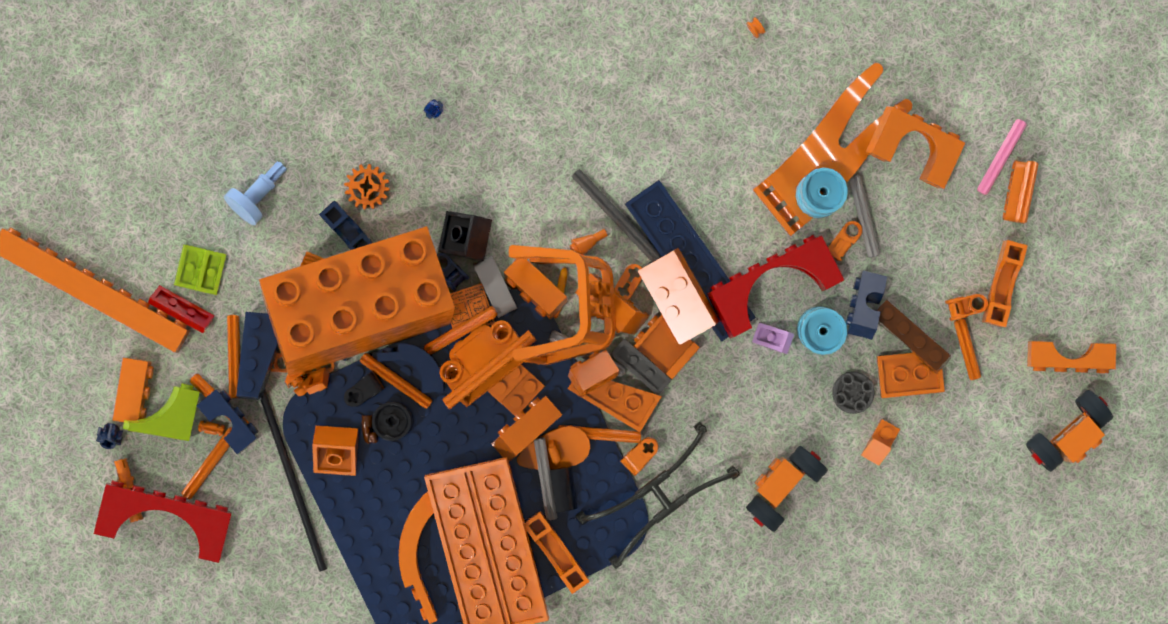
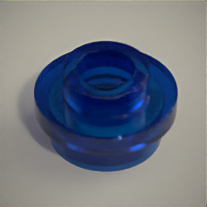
[424,99,443,119]

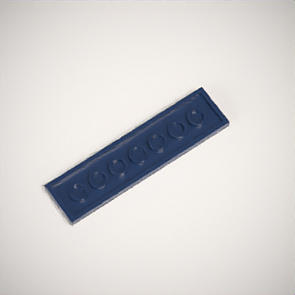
[625,180,756,342]

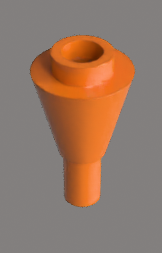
[570,229,608,256]

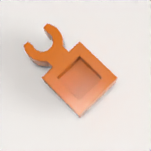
[294,367,330,396]

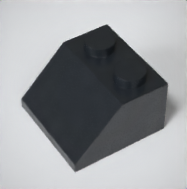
[438,211,492,261]

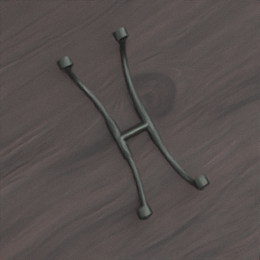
[575,422,740,569]

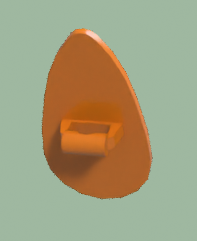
[517,425,590,470]

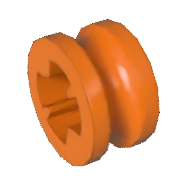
[746,17,766,38]

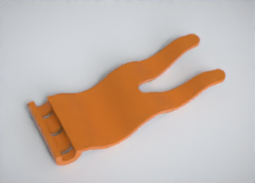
[753,63,912,236]

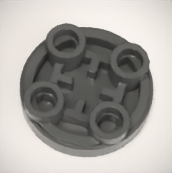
[832,372,875,414]

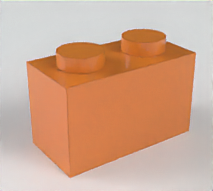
[568,350,620,397]

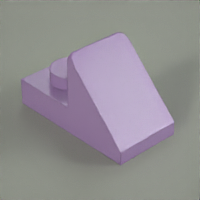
[752,323,794,354]

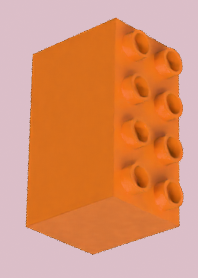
[259,226,455,377]

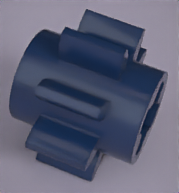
[96,423,123,449]

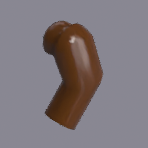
[362,415,379,444]

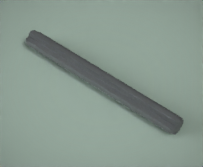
[572,169,661,262]

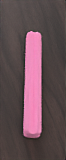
[977,119,1027,195]

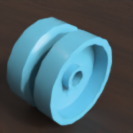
[795,167,848,218]
[797,306,847,355]

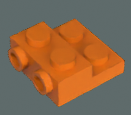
[488,364,545,416]

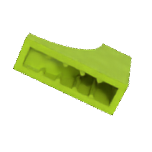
[123,383,200,441]

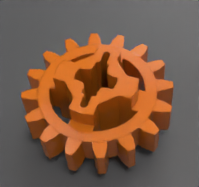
[344,164,390,210]

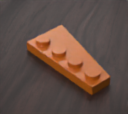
[568,381,662,432]

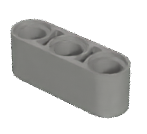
[473,256,518,318]

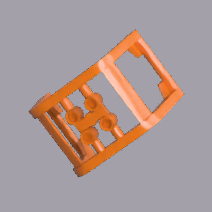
[509,245,616,365]

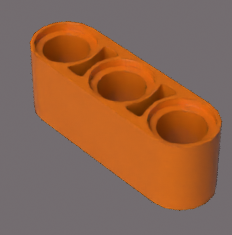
[1003,160,1027,224]

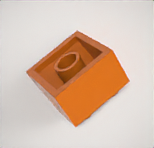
[312,425,358,476]

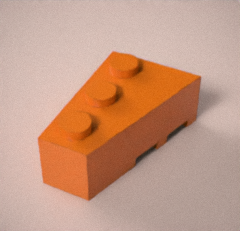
[575,273,650,335]
[491,396,562,461]

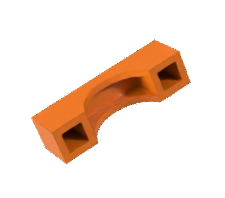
[981,240,1028,328]
[1027,341,1116,373]
[525,511,590,594]

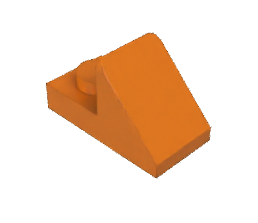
[861,419,900,466]

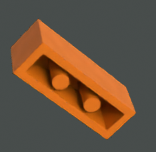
[504,259,568,319]
[113,358,154,422]

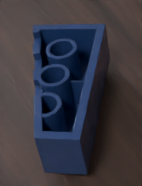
[236,312,279,400]

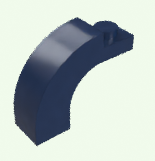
[377,343,444,393]

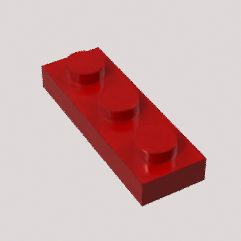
[148,285,215,333]

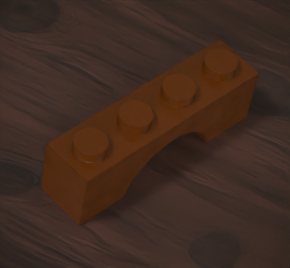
[877,300,951,374]

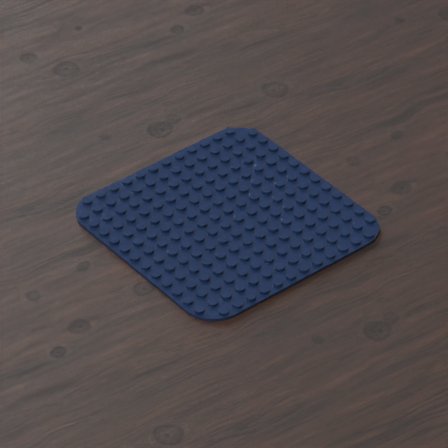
[283,289,648,624]

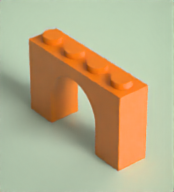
[865,105,965,189]

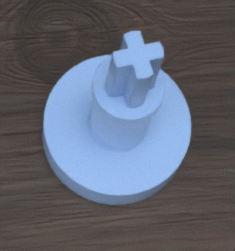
[224,161,287,225]

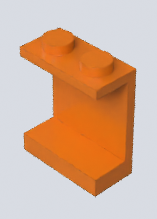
[634,314,700,379]

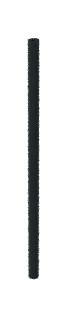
[260,389,327,572]

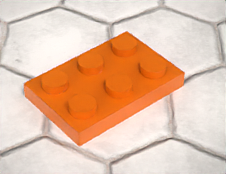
[876,353,945,398]

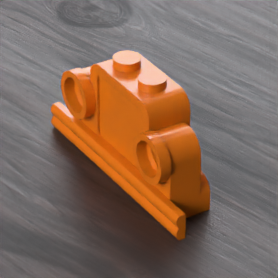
[439,320,537,409]

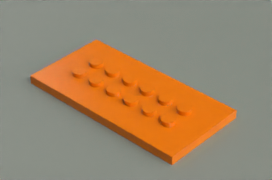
[424,457,549,624]

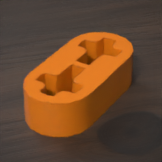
[614,264,642,300]

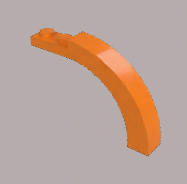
[399,491,439,624]

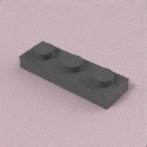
[611,338,672,395]

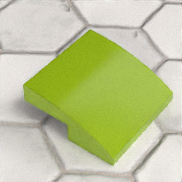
[173,244,226,295]

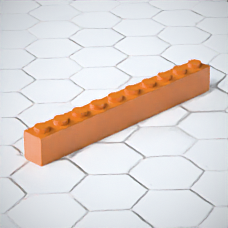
[0,227,190,353]

